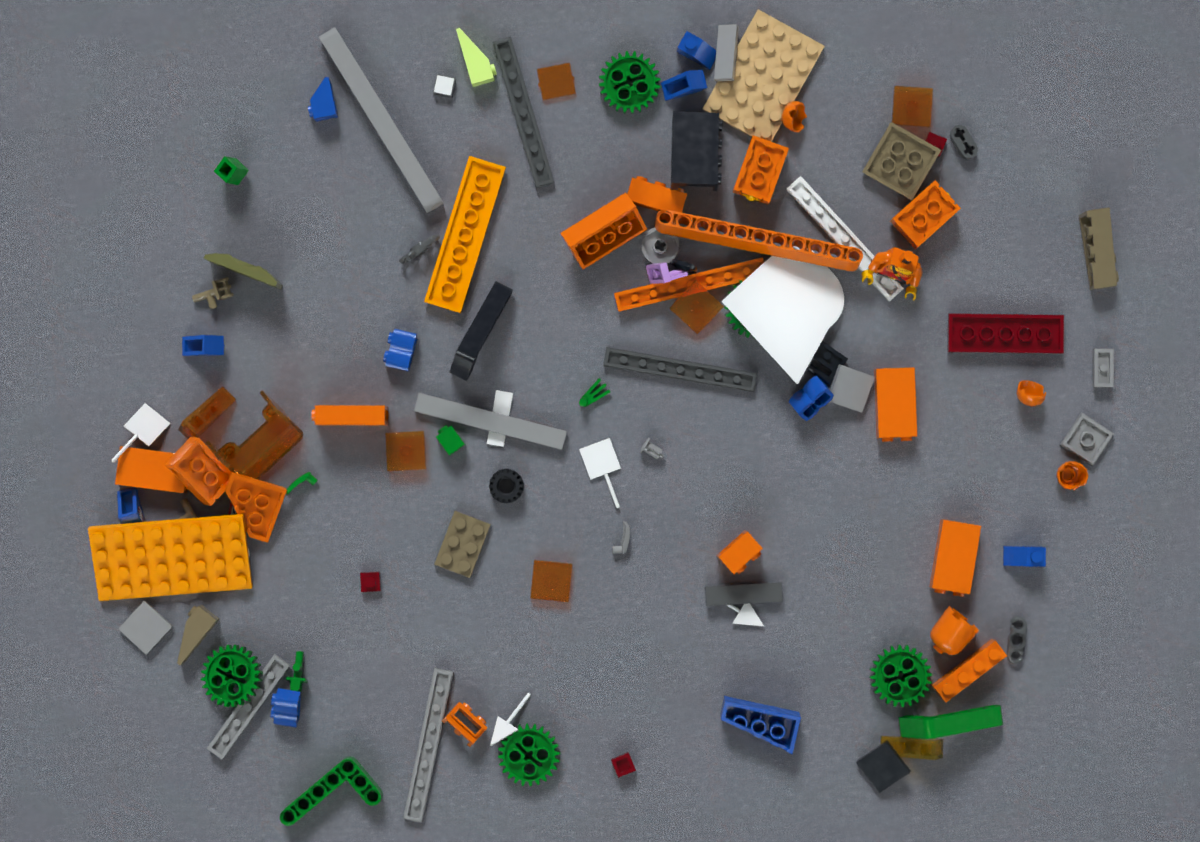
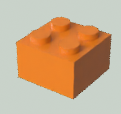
[716,530,763,574]

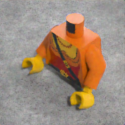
[861,247,923,300]

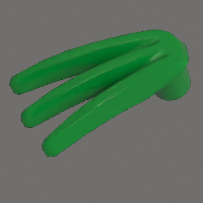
[579,378,610,407]
[286,472,318,495]

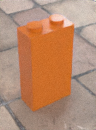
[874,367,917,442]
[311,405,388,426]
[115,446,189,493]
[929,519,981,597]

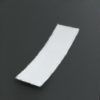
[487,390,513,447]

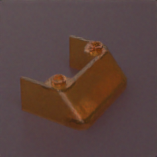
[206,390,303,480]

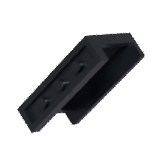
[670,111,723,191]

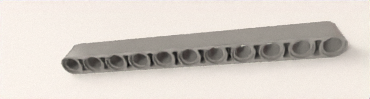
[319,27,444,213]

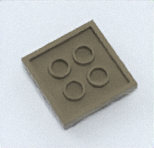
[862,122,941,200]

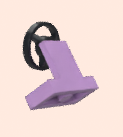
[646,259,698,284]

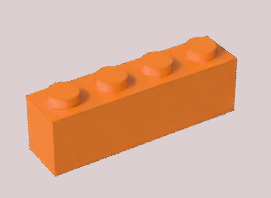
[931,639,1007,702]

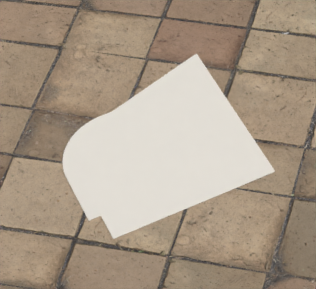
[722,246,844,384]

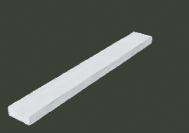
[786,176,904,302]

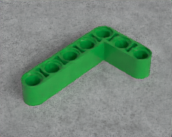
[898,705,1003,739]
[280,756,383,826]

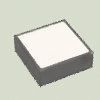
[433,74,456,97]

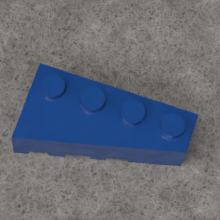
[720,696,801,754]

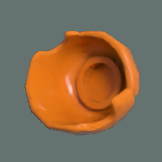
[781,101,807,132]
[1016,380,1046,407]
[1056,461,1089,490]

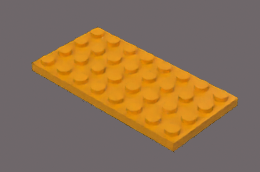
[88,514,253,601]

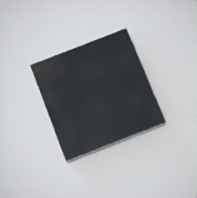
[856,740,911,793]

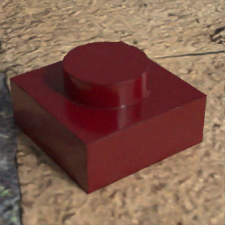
[925,132,947,158]
[360,572,381,592]
[611,752,636,778]

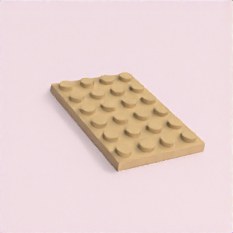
[702,9,825,142]

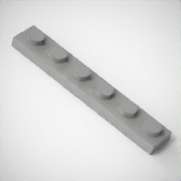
[207,654,290,760]

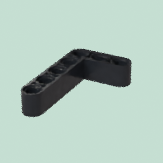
[449,281,513,381]

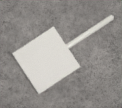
[111,403,170,462]
[579,438,621,508]

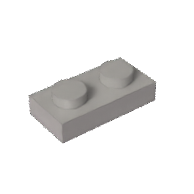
[1093,349,1114,387]

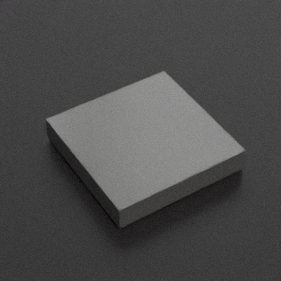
[830,364,875,413]
[1060,413,1114,466]
[118,600,173,655]

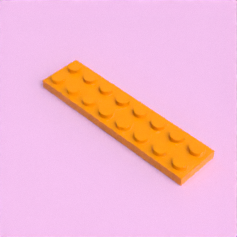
[424,156,506,313]

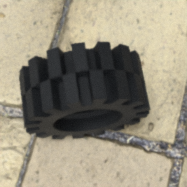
[489,469,524,503]

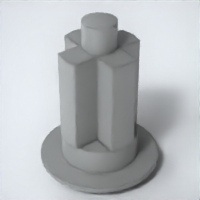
[640,438,664,459]

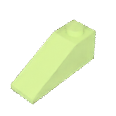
[456,28,497,87]

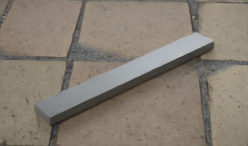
[414,393,567,450]
[403,667,454,823]

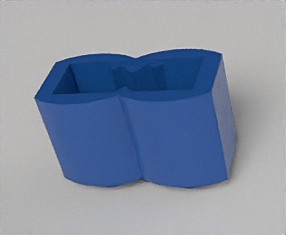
[383,329,418,372]
[789,376,834,421]
[270,688,301,728]

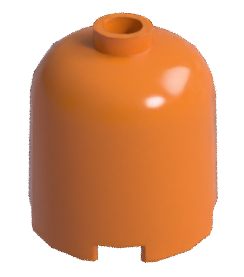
[930,606,980,655]

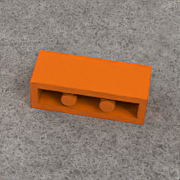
[627,176,687,213]

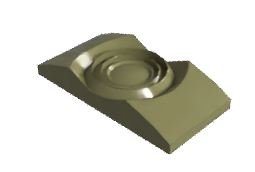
[204,253,283,290]

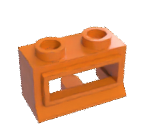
[442,702,488,747]

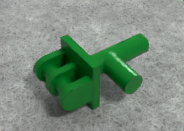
[286,651,308,692]

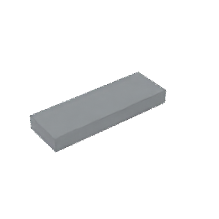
[714,24,739,82]

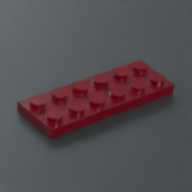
[947,314,1064,354]

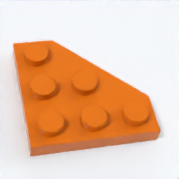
[225,472,287,543]

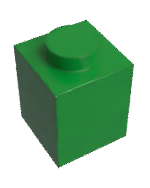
[214,156,249,185]
[436,425,466,456]

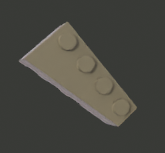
[1078,207,1119,290]

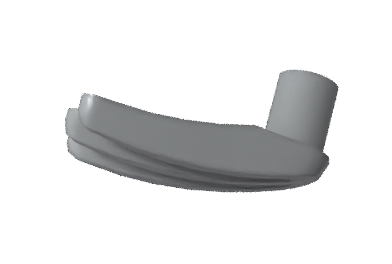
[612,521,630,554]

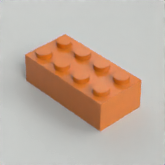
[561,192,647,270]

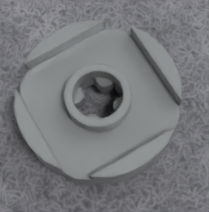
[641,228,679,264]

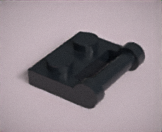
[806,341,848,387]

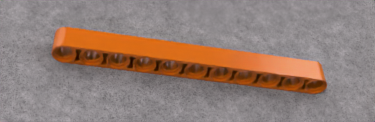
[655,210,863,271]

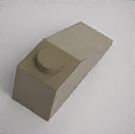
[177,605,219,665]

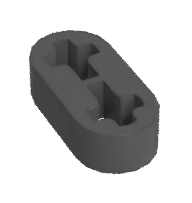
[950,125,978,160]

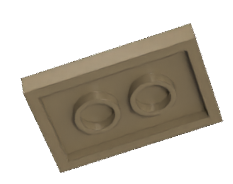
[434,511,491,578]

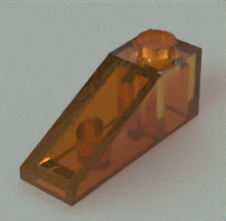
[178,386,236,439]

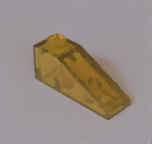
[881,736,943,760]

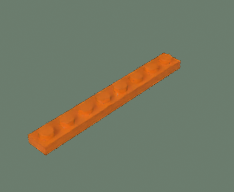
[614,257,764,312]

